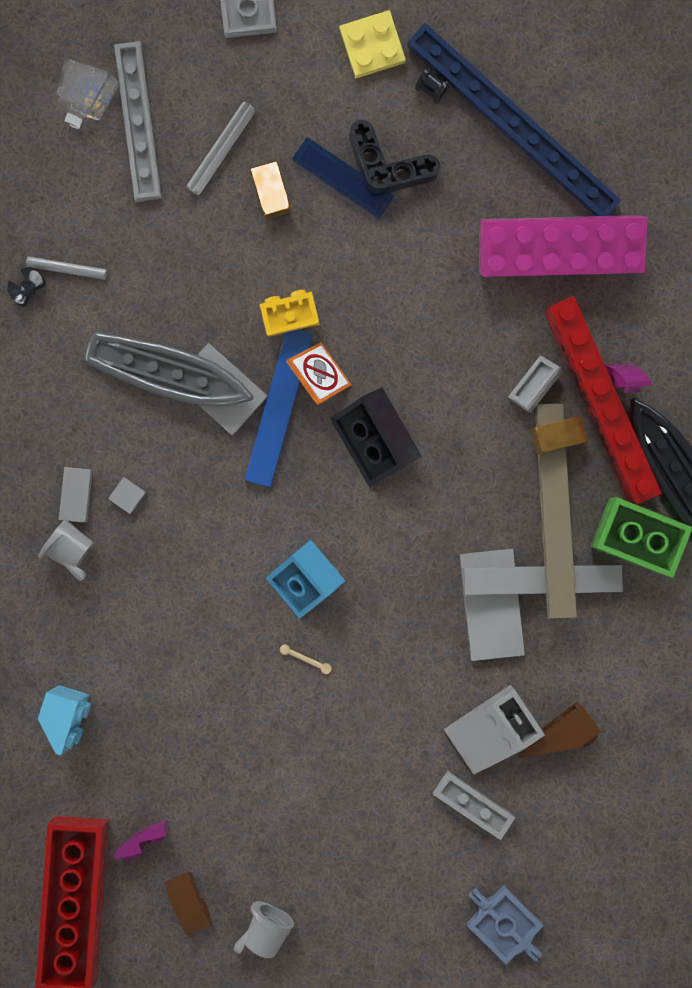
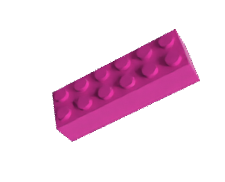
[479,215,648,277]

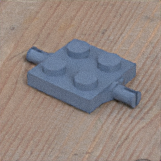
[467,885,544,964]

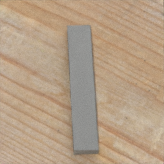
[114,41,162,202]
[463,565,623,595]

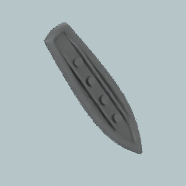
[85,332,254,406]

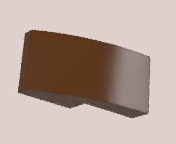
[164,872,212,935]

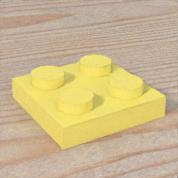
[339,10,406,79]

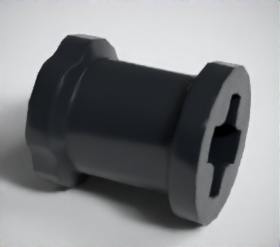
[415,68,450,104]

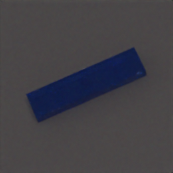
[292,137,394,220]

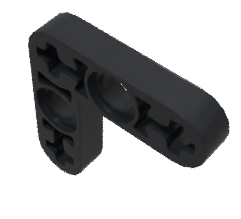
[349,120,441,195]

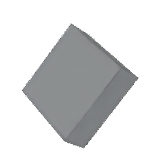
[108,477,147,514]

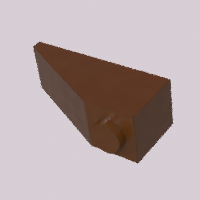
[516,702,601,758]

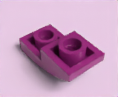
[605,364,651,392]
[114,820,169,861]

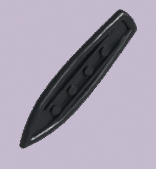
[630,398,692,534]

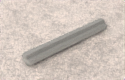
[187,102,255,195]

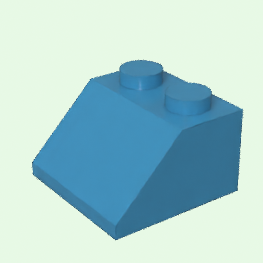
[266,540,345,619]

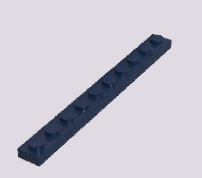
[407,23,622,216]

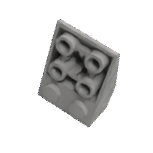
[444,685,545,774]

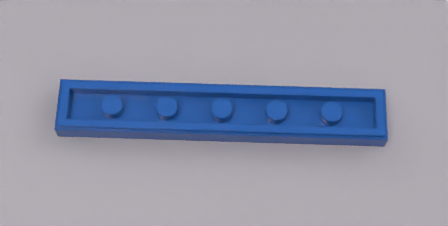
[245,330,313,487]

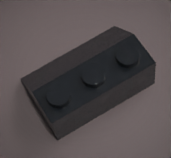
[330,387,422,487]

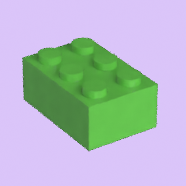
[590,497,692,578]

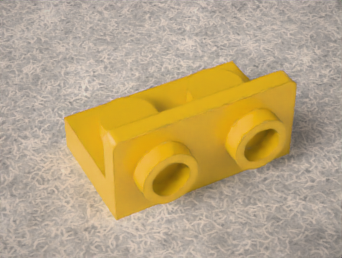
[260,290,320,337]

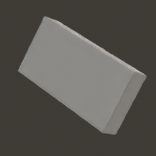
[508,355,563,413]
[59,467,93,523]

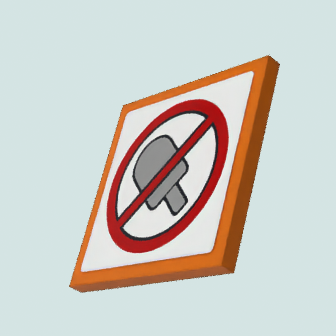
[286,342,352,406]

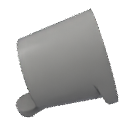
[38,519,94,581]
[234,901,294,958]

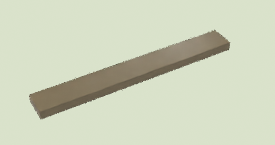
[535,404,577,619]

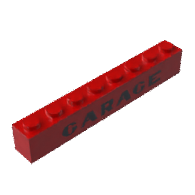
[544,296,662,505]

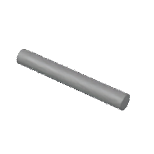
[26,256,107,280]

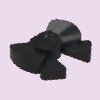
[7,267,46,307]

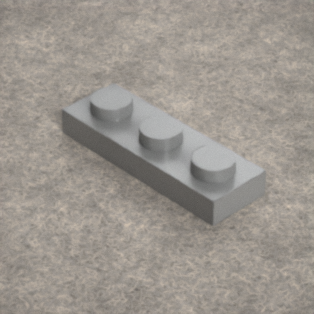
[433,770,515,840]

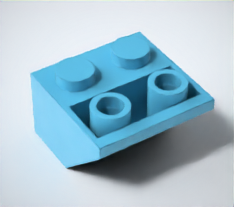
[38,685,91,755]

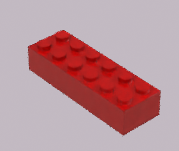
[35,816,109,988]

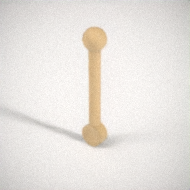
[280,644,331,674]

